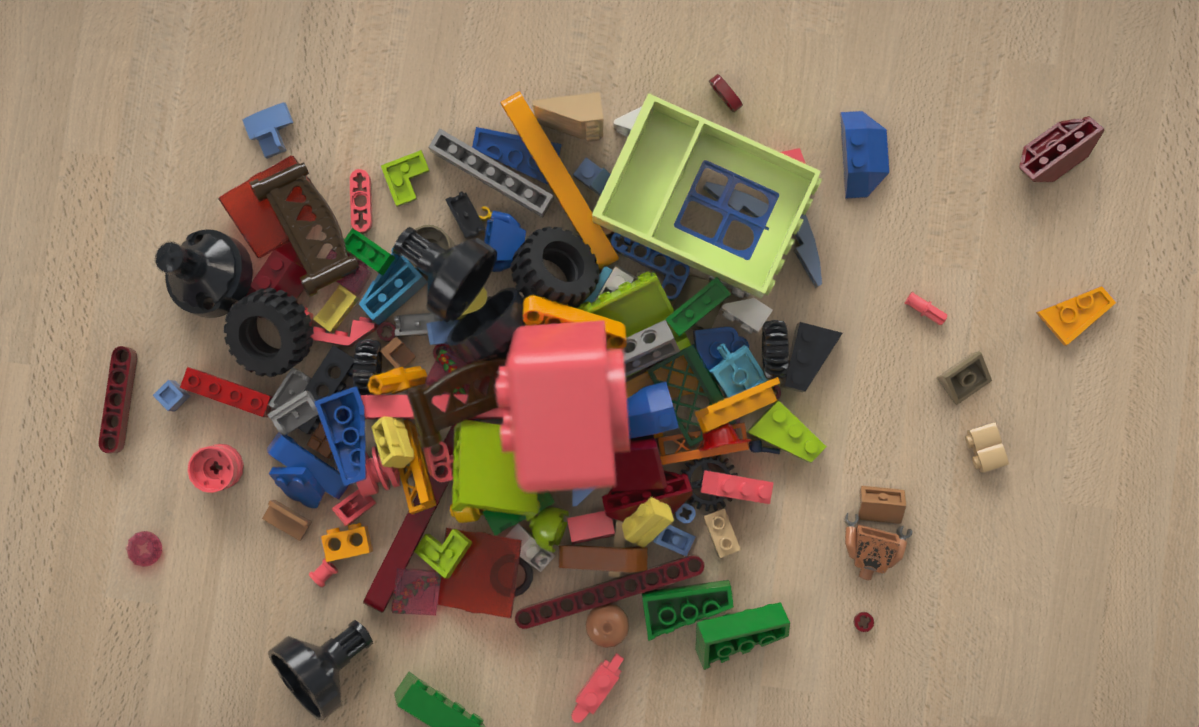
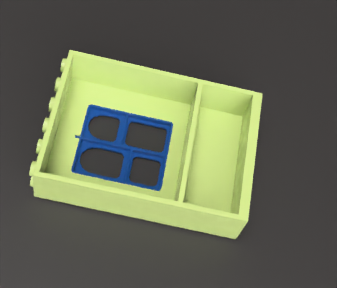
[592,93,822,298]

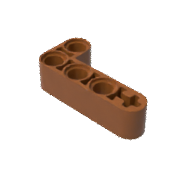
[558,545,648,572]

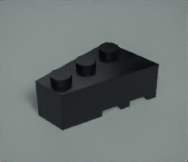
[781,322,843,392]

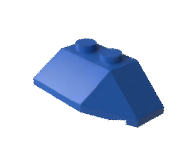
[840,111,890,199]

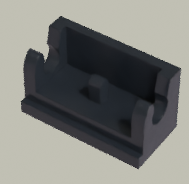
[445,191,486,240]

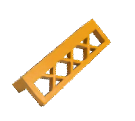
[694,377,780,433]
[399,419,437,514]

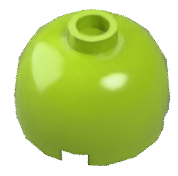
[529,507,569,553]

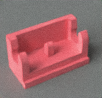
[567,511,615,545]

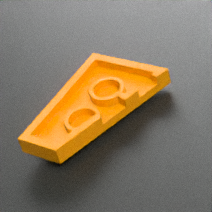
[1036,286,1116,346]

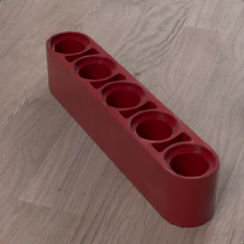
[98,346,137,453]

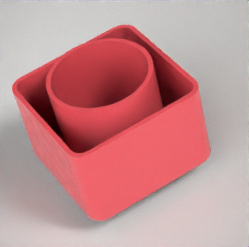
[496,320,630,492]

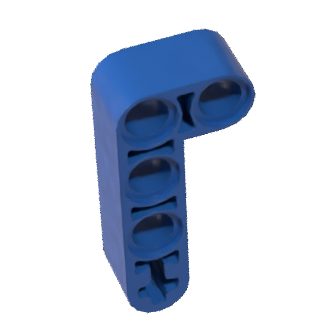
[611,233,690,301]
[267,432,349,500]

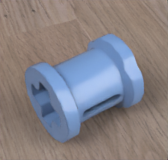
[675,503,696,523]

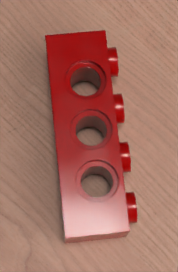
[180,367,273,418]

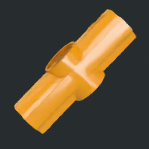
[367,366,427,396]

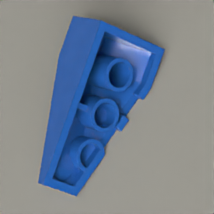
[626,381,679,439]
[314,386,366,486]

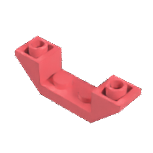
[304,307,378,347]

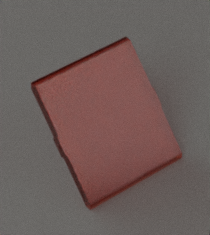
[218,156,318,258]
[435,528,522,618]

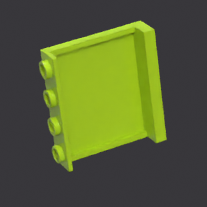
[578,271,691,378]
[452,420,540,521]

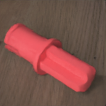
[905,292,947,325]

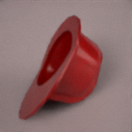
[699,423,752,451]

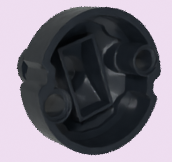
[393,227,497,323]
[155,229,253,318]
[447,287,526,362]
[268,620,373,721]

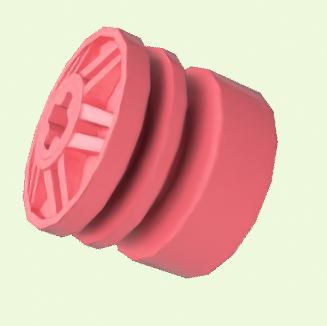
[187,443,244,493]
[356,446,401,498]

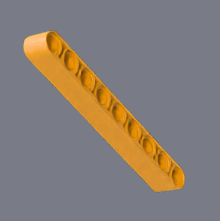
[500,91,619,270]

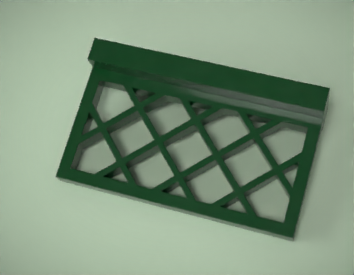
[647,343,737,447]

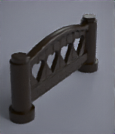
[249,162,360,297]
[407,357,508,448]

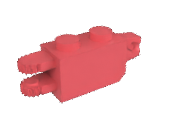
[571,653,624,723]

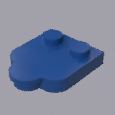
[693,327,749,371]
[269,467,325,509]

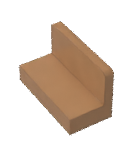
[858,486,906,524]
[262,500,312,541]

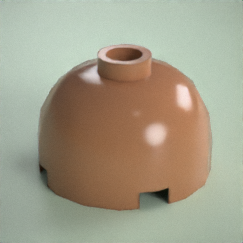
[585,603,629,648]

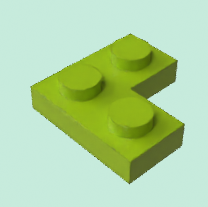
[381,150,430,207]
[414,529,472,578]

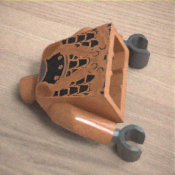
[844,513,913,580]

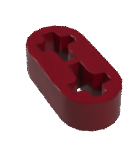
[709,74,743,113]

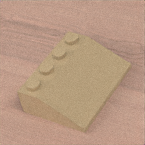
[532,92,603,142]

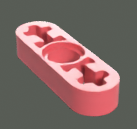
[350,169,372,233]

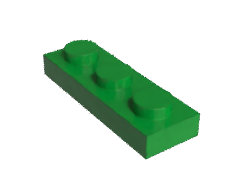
[344,228,395,276]
[665,277,731,337]

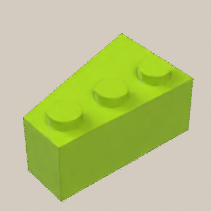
[747,400,827,463]

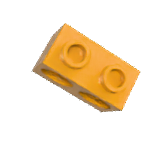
[321,523,373,562]

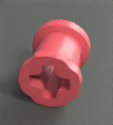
[309,558,338,588]

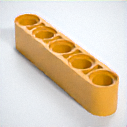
[523,296,627,350]

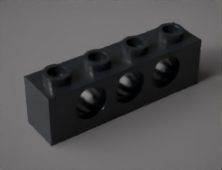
[298,345,354,434]

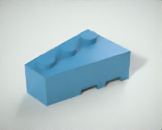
[359,248,428,325]

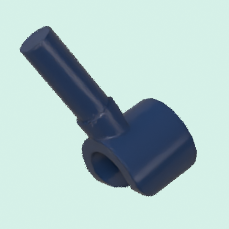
[749,440,780,454]

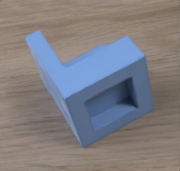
[254,126,287,159]
[153,380,190,411]

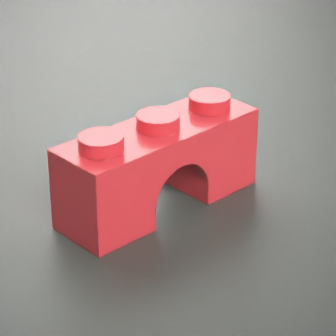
[701,470,774,504]

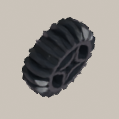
[761,320,789,379]
[353,339,382,395]
[681,455,738,512]

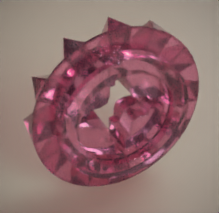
[126,531,162,567]

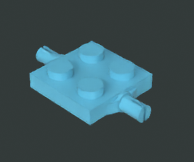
[710,344,769,398]

